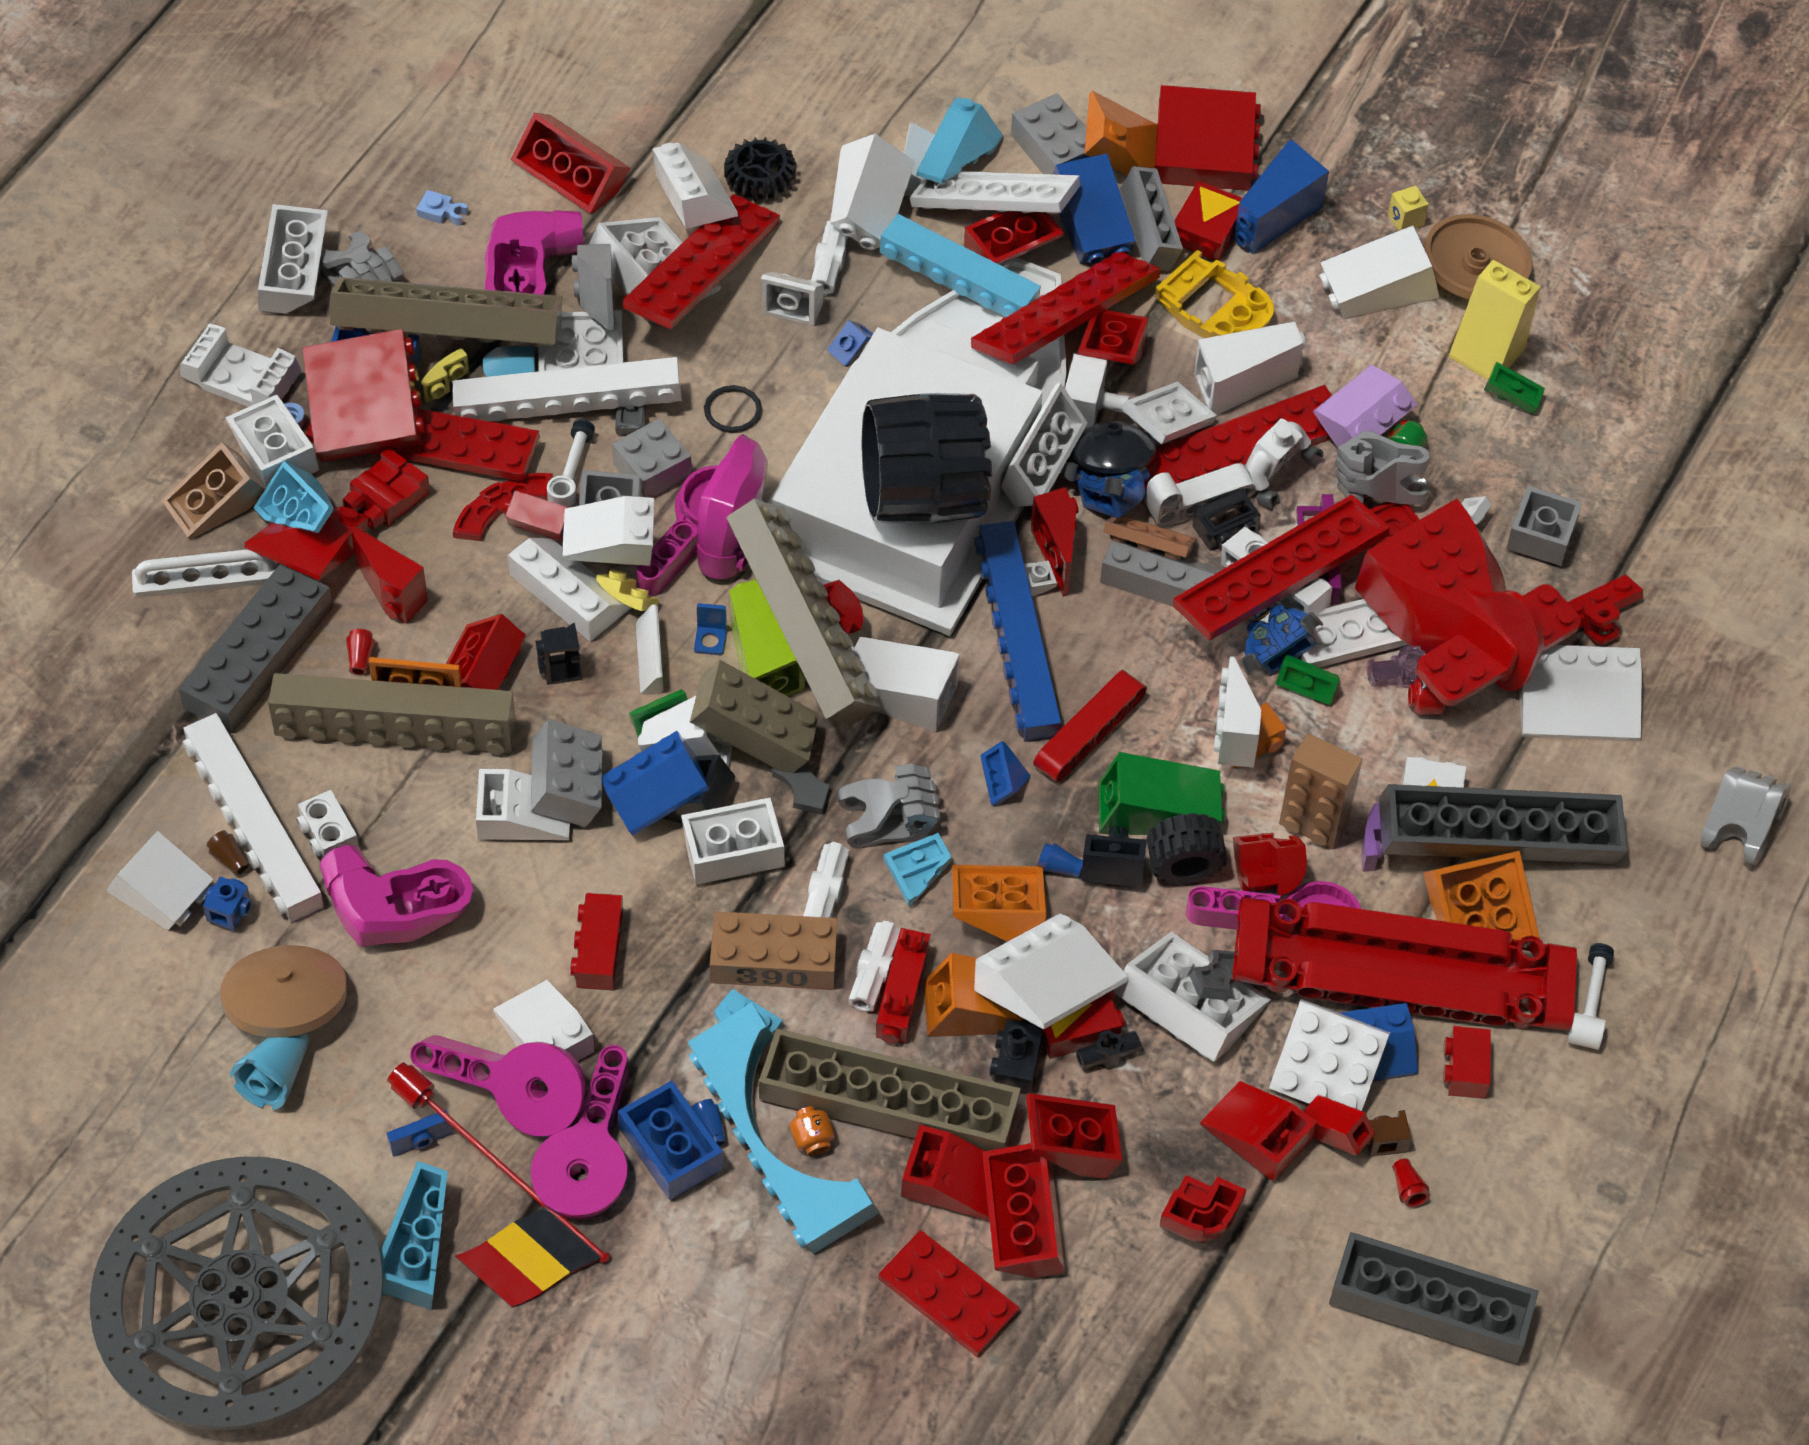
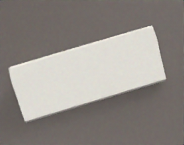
[903,122,935,196]
[636,604,663,695]

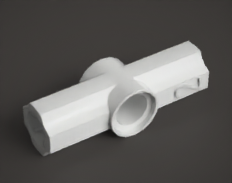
[811,221,848,296]
[803,842,849,918]
[849,921,900,1013]

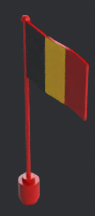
[387,1062,610,1307]

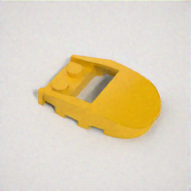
[1155,250,1274,338]

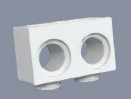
[296,790,359,859]

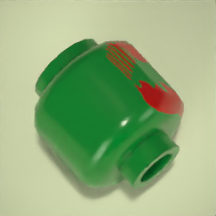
[1387,420,1428,460]

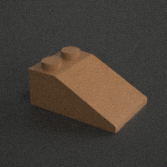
[160,442,266,539]

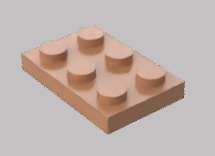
[1103,515,1198,560]

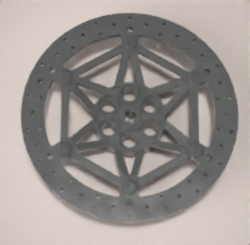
[90,1156,384,1430]

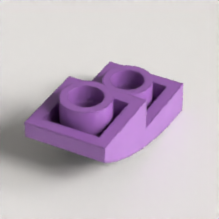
[1361,803,1382,872]

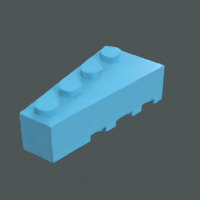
[380,1161,448,1310]

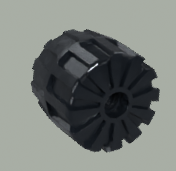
[861,393,992,524]

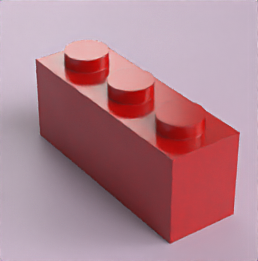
[570,893,624,991]

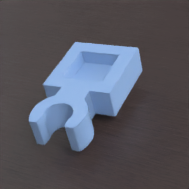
[416,190,468,225]

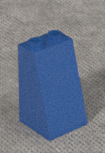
[1234,139,1329,254]
[1053,154,1136,264]

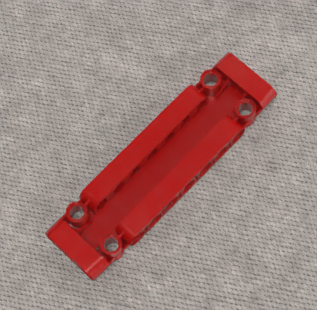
[1232,897,1577,1031]

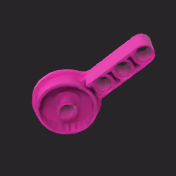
[637,465,718,596]
[1185,881,1361,930]
[410,1035,586,1136]
[531,1045,629,1219]

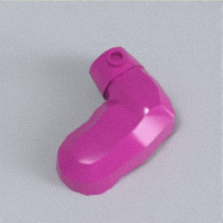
[484,210,584,294]
[697,434,768,579]
[320,845,473,947]

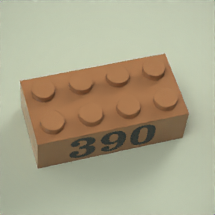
[1279,733,1363,850]
[710,911,838,990]

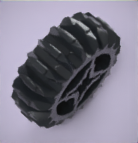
[724,136,796,203]

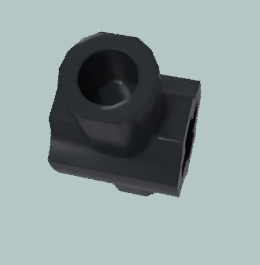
[1076,1030,1141,1070]

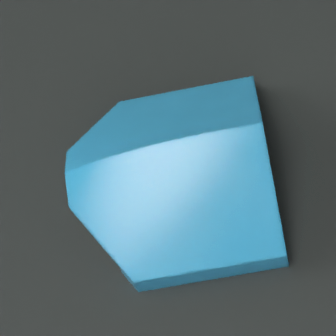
[483,346,535,377]

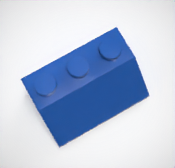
[602,731,710,836]
[1340,1003,1418,1082]

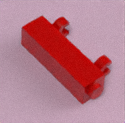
[876,928,931,1044]

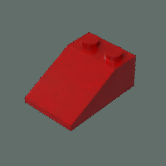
[1078,310,1149,364]
[1030,487,1079,597]
[351,526,428,624]
[1026,1093,1122,1179]

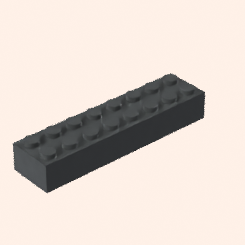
[1379,784,1627,864]

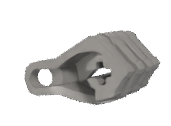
[319,230,404,287]
[1335,431,1430,505]
[838,763,940,848]
[1701,766,1792,865]

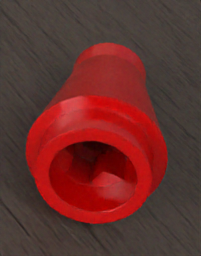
[346,629,375,675]
[1392,1158,1429,1207]

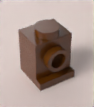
[1365,1110,1411,1157]

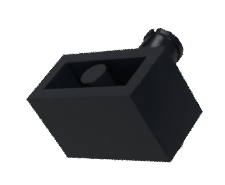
[1082,826,1147,887]
[989,1019,1043,1094]

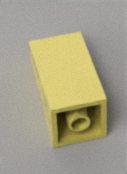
[1449,260,1541,380]

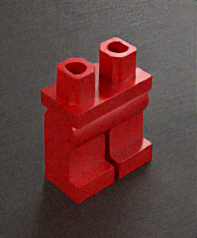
[343,447,430,530]

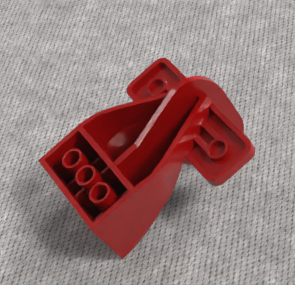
[1355,498,1581,706]

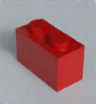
[1443,1026,1491,1099]

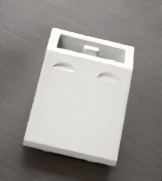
[1213,656,1261,768]
[476,769,570,840]

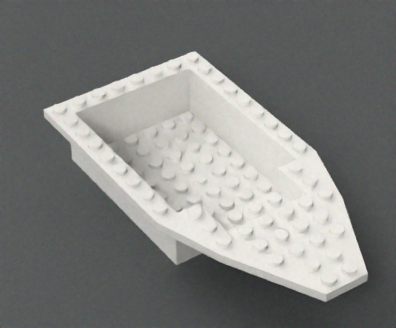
[768,258,1066,636]

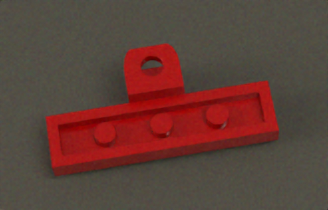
[1568,574,1643,645]

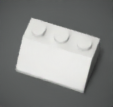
[681,798,785,885]

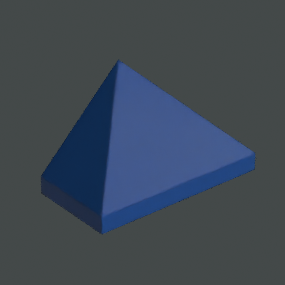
[980,741,1031,806]

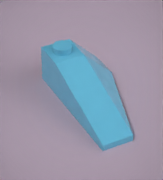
[916,97,1003,184]
[254,460,334,533]

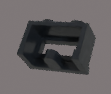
[1192,488,1261,551]
[535,623,582,685]

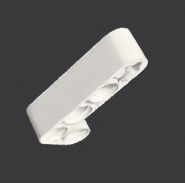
[1145,463,1256,528]

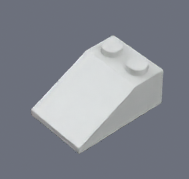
[226,395,319,487]
[562,496,654,566]
[493,980,595,1082]

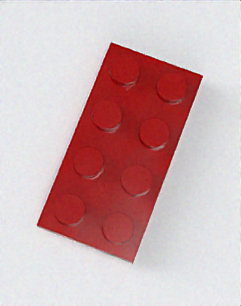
[878,1229,1020,1358]

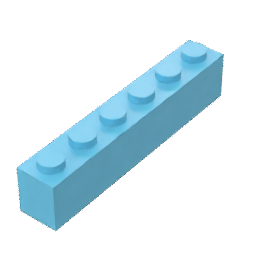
[879,214,1041,317]

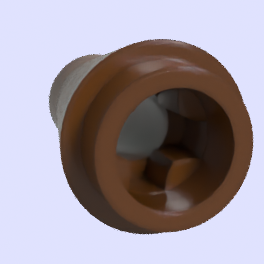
[206,830,250,876]

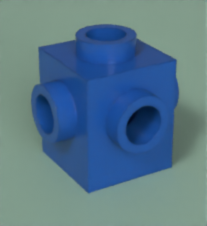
[203,876,252,931]

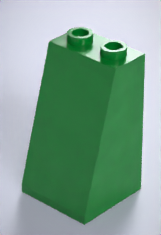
[1098,752,1225,835]

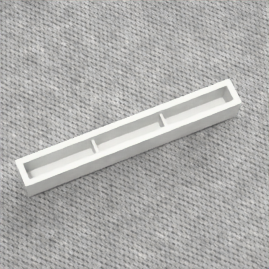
[452,357,682,421]
[182,713,324,923]

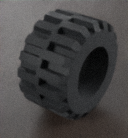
[1146,813,1228,884]

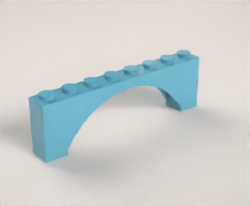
[688,1002,879,1254]

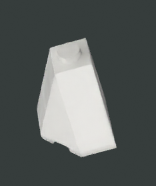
[638,696,733,767]

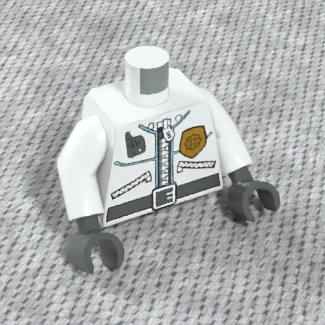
[1245,419,1324,508]

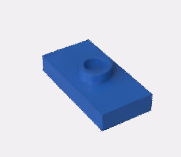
[386,1110,453,1157]

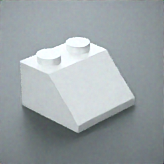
[761,272,824,326]

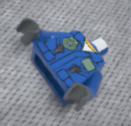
[1060,461,1150,518]
[1240,604,1324,676]

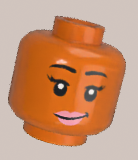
[789,1106,835,1156]

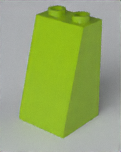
[729,579,805,696]

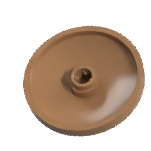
[1423,214,1533,300]
[220,945,347,1038]

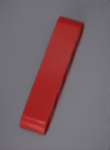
[1033,670,1147,783]

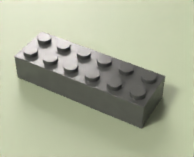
[179,564,333,733]
[1329,1232,1539,1364]

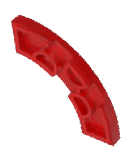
[452,473,553,541]

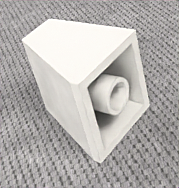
[106,831,213,930]

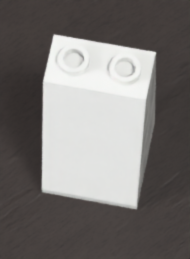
[830,134,915,250]
[1319,225,1439,319]
[1194,322,1306,415]
[851,637,960,732]

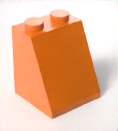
[924,953,1022,1037]

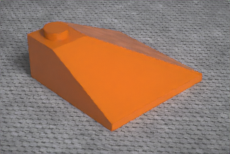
[1085,90,1157,176]
[369,657,462,687]
[1423,851,1540,940]
[952,865,1046,942]

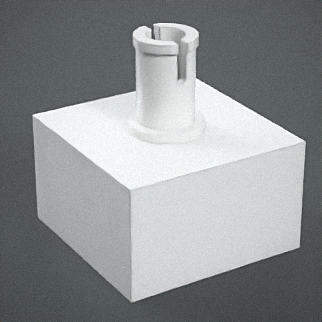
[1065,354,1129,429]

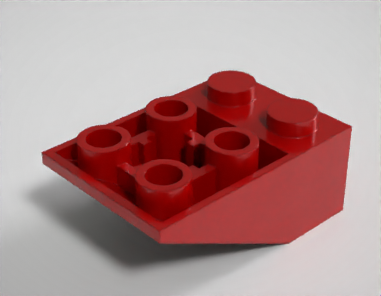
[1200,1081,1317,1181]
[901,1125,989,1221]

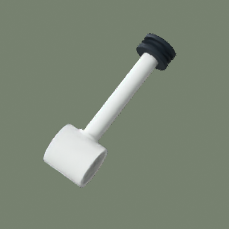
[547,419,595,508]
[1567,943,1614,1050]

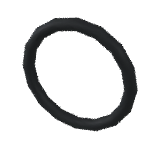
[704,385,762,433]

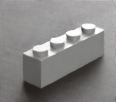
[1120,166,1183,271]

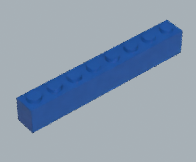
[974,520,1061,742]

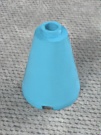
[230,1033,309,1110]

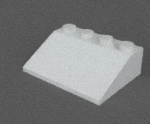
[589,217,721,299]
[1519,645,1642,741]
[974,913,1128,1029]
[1114,931,1271,1062]

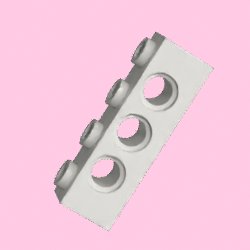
[1221,527,1332,615]

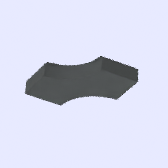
[772,762,830,814]
[1190,950,1236,1000]

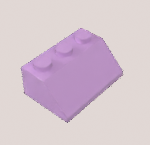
[1313,365,1418,448]

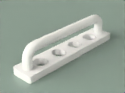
[132,549,279,598]

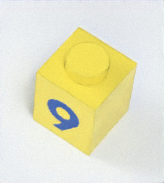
[1388,185,1429,231]

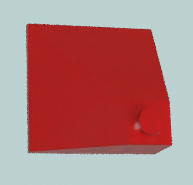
[244,507,369,580]

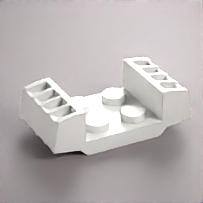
[180,324,302,407]

